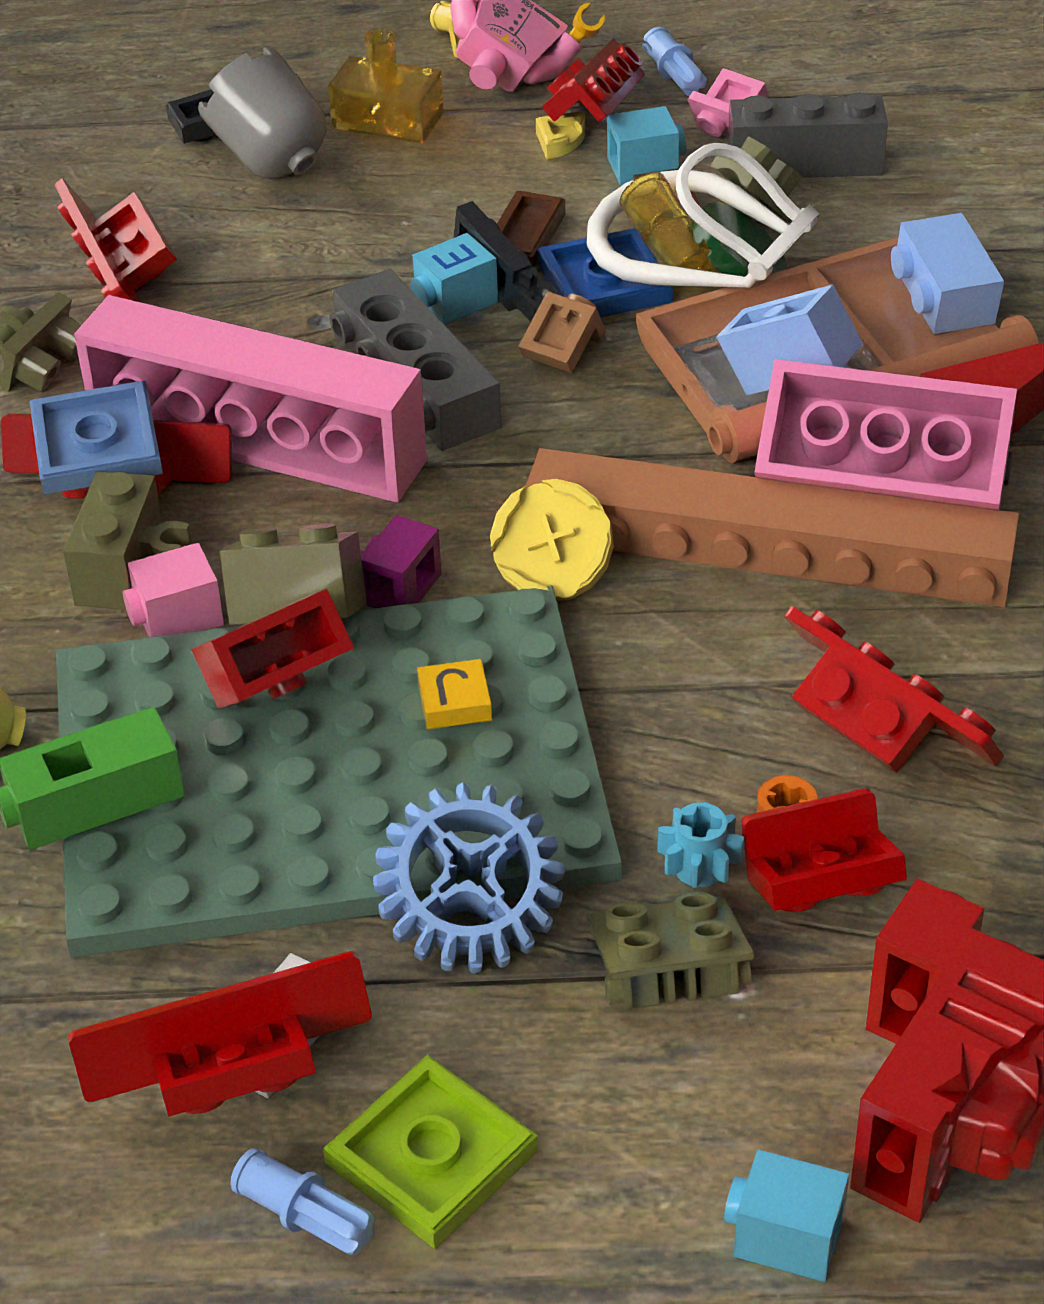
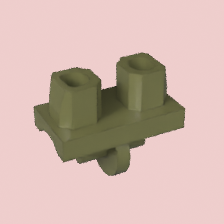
[711,136,802,222]
[0,291,81,393]

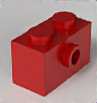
[191,589,354,708]

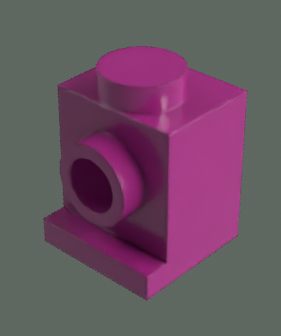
[360,515,442,608]

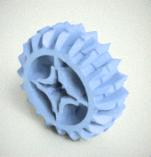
[373,782,565,974]

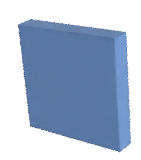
[29,380,163,495]

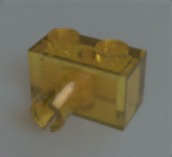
[328,28,444,144]

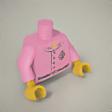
[450,0,605,92]

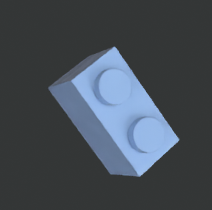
[891,213,1004,334]
[716,284,863,395]

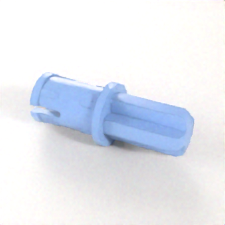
[642,27,707,96]
[230,1148,375,1255]

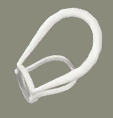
[587,143,820,288]

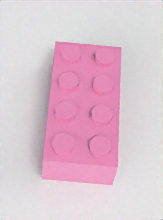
[754,359,1017,510]

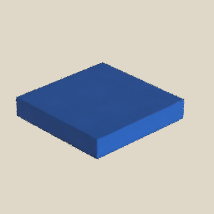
[537,228,673,317]

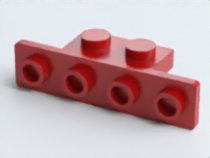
[541,38,645,123]
[54,178,177,302]
[1,413,232,499]
[784,606,1004,773]
[68,951,372,1117]

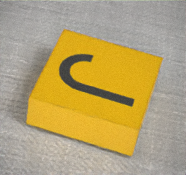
[417,659,492,729]

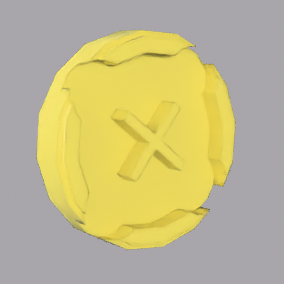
[490,479,614,601]

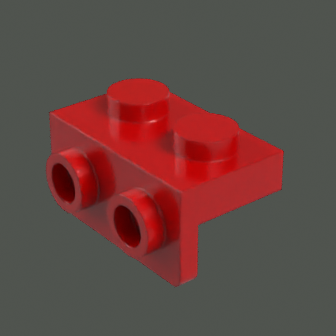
[741,788,907,912]

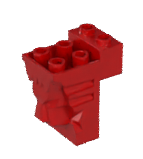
[850,878,1044,1223]

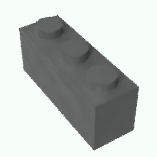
[728,93,888,178]

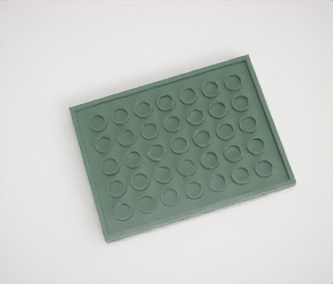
[56,586,622,958]

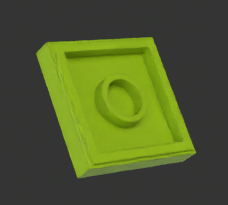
[323,1055,538,1249]

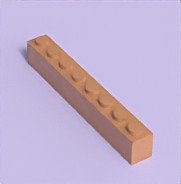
[525,448,1019,607]

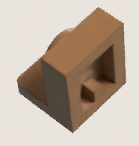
[518,291,606,374]

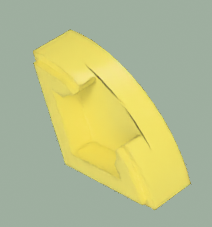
[536,111,585,160]

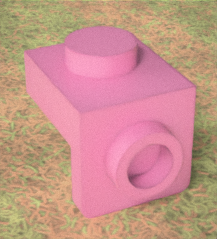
[688,68,769,137]

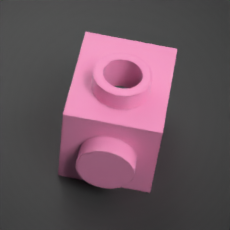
[122,542,224,637]

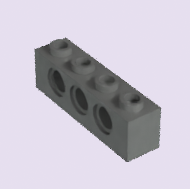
[330,268,502,451]

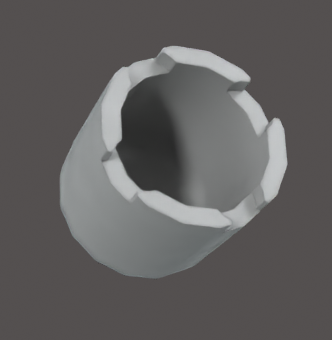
[198,47,327,179]

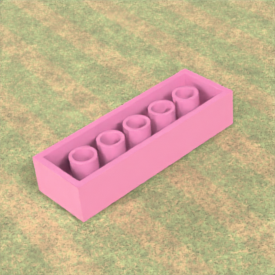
[74,295,427,503]

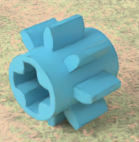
[657,802,744,888]

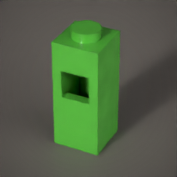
[0,706,185,851]

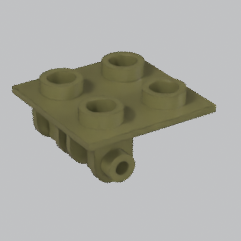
[587,892,754,1010]

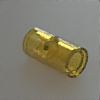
[619,172,714,287]

